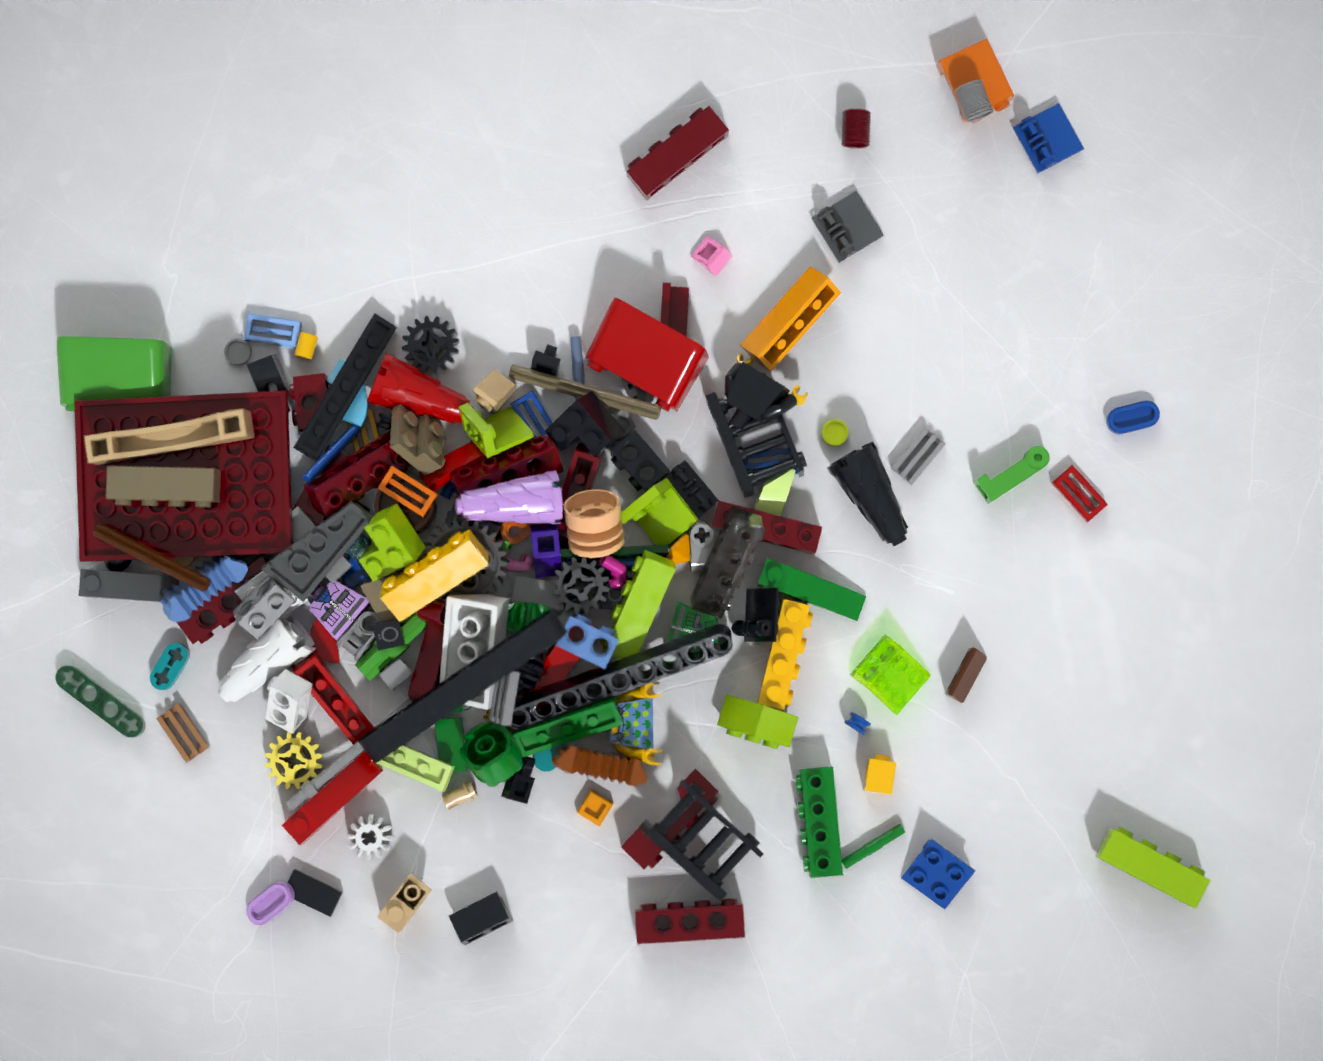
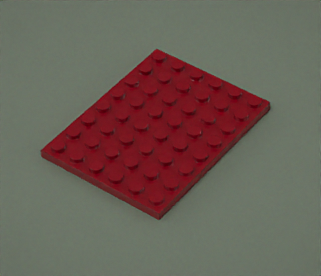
[74,391,293,562]

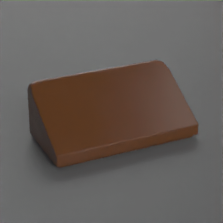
[945,647,987,703]

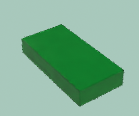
[435,717,467,772]

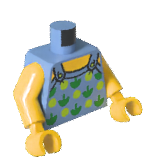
[603,681,663,766]

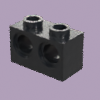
[610,430,670,492]

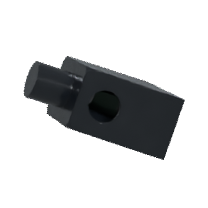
[246,354,290,412]

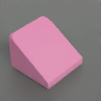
[691,236,732,275]

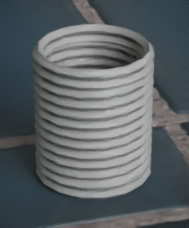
[955,79,994,122]

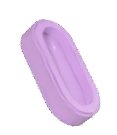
[247,881,295,925]

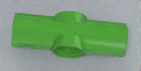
[354,612,428,681]

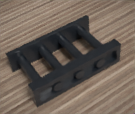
[705,373,807,498]
[639,779,764,901]

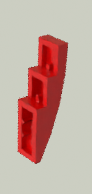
[418,440,528,492]

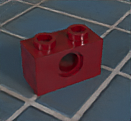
[289,373,329,432]

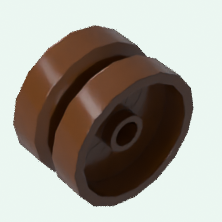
[374,476,437,535]

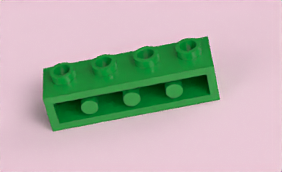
[795,766,843,878]

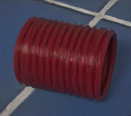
[841,109,871,148]

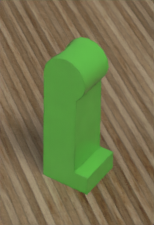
[973,446,1050,504]

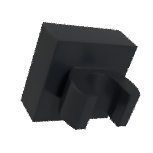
[531,344,561,376]

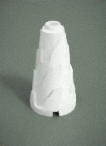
[218,612,316,702]

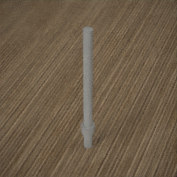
[284,698,412,812]

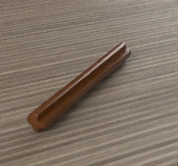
[93,523,211,592]

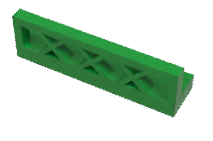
[512,695,623,758]

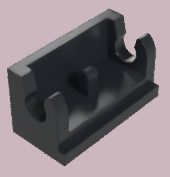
[449,892,513,945]

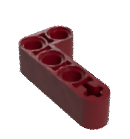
[408,599,446,701]

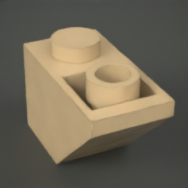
[473,369,517,413]
[377,873,432,933]

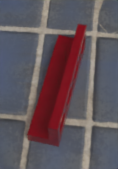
[661,283,689,337]

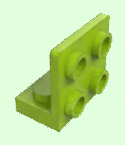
[458,403,534,458]
[621,478,698,545]

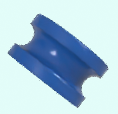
[844,711,871,735]

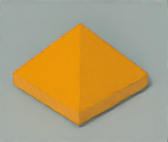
[666,534,691,564]

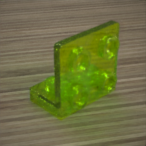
[850,634,931,715]

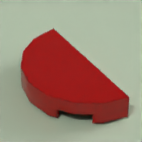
[310,619,340,663]

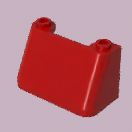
[585,297,709,412]

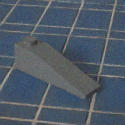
[78,569,179,602]

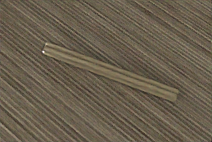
[509,364,661,420]

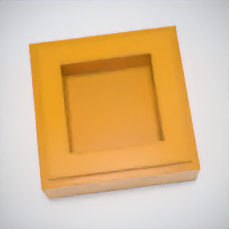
[577,790,614,827]

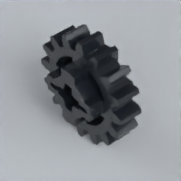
[402,316,460,374]

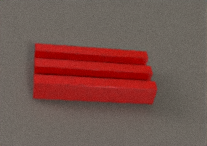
[1052,465,1108,522]

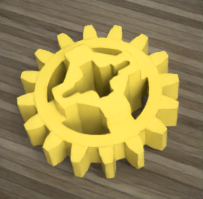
[265,732,324,790]

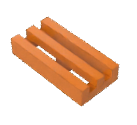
[378,466,438,517]

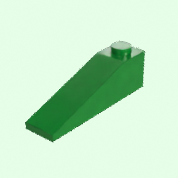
[757,558,866,621]

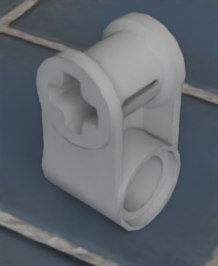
[688,519,718,573]
[336,611,380,662]

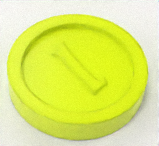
[822,419,848,446]

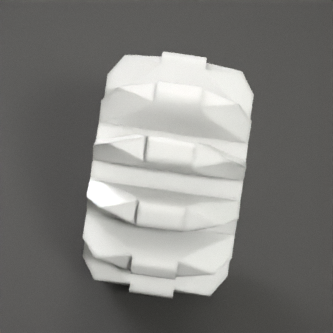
[347,814,394,860]

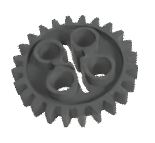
[421,517,510,597]

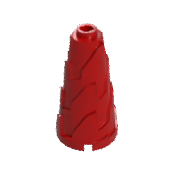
[367,353,474,424]

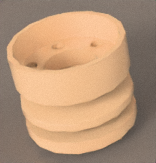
[564,489,624,558]

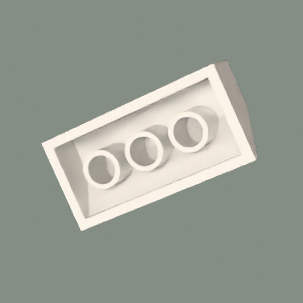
[440,594,509,710]

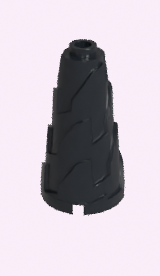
[827,441,908,546]

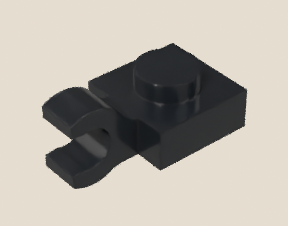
[501,756,535,804]

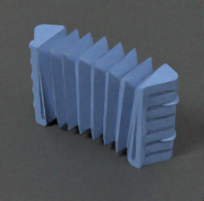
[160,555,248,622]

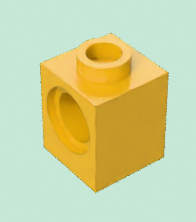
[863,754,896,795]

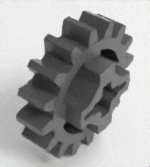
[552,557,610,615]

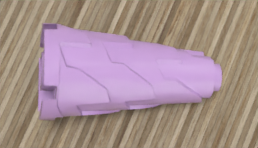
[455,471,563,525]

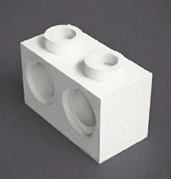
[265,669,312,734]

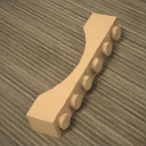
[84,409,255,465]

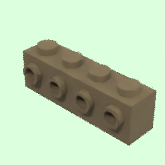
[106,466,221,507]

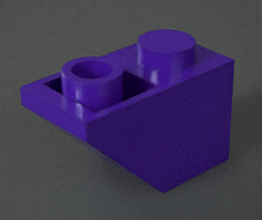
[530,523,562,578]

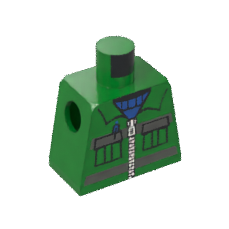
[668,602,727,653]

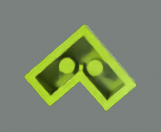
[359,503,426,582]
[717,694,799,749]

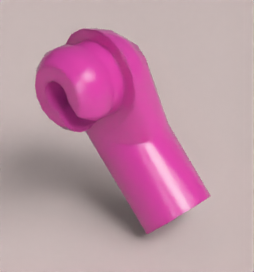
[599,555,628,590]

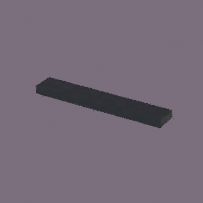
[293,313,397,461]

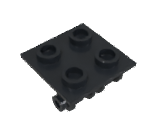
[655,460,718,518]
[731,588,780,642]

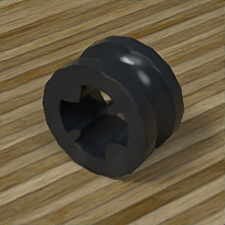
[376,413,392,430]

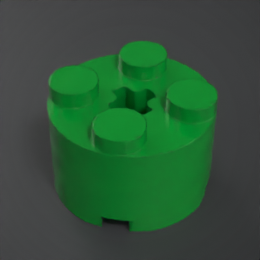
[460,722,523,787]

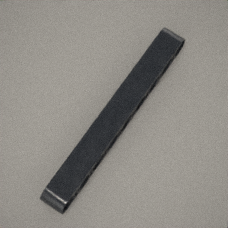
[358,609,568,763]
[510,624,733,730]

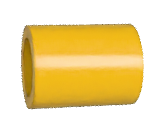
[294,332,318,360]

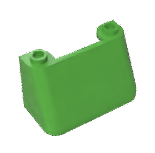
[57,336,172,412]

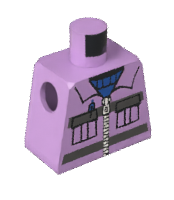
[309,581,371,642]

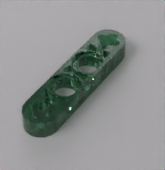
[55,666,145,738]

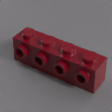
[303,430,411,517]

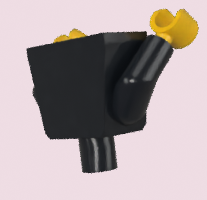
[725,354,808,431]

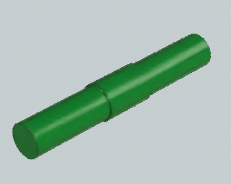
[842,824,906,869]

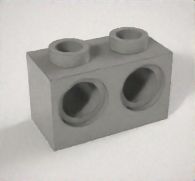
[233,575,295,639]

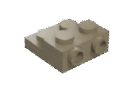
[390,404,446,476]

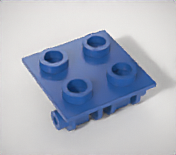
[1013,103,1084,174]
[901,839,976,909]

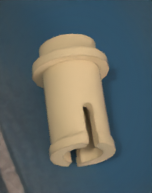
[442,781,478,810]

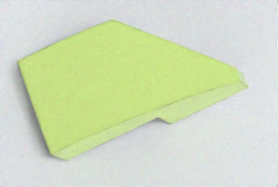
[753,468,796,516]

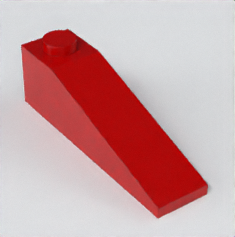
[519,624,595,707]
[292,651,374,745]
[281,751,383,845]

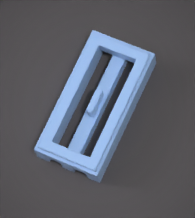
[244,314,301,348]

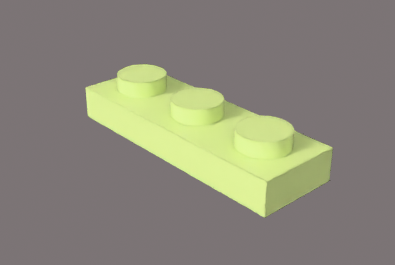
[371,744,455,792]

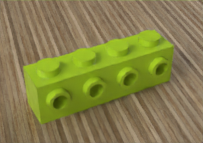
[600,550,676,659]
[1095,826,1211,909]

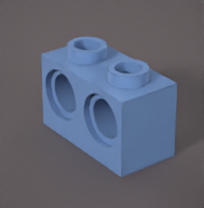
[556,614,619,669]

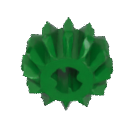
[507,602,550,632]

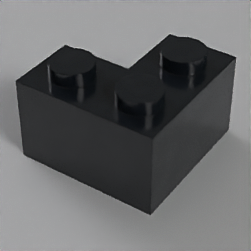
[545,391,626,456]

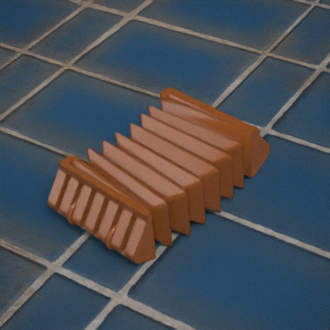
[552,744,647,786]

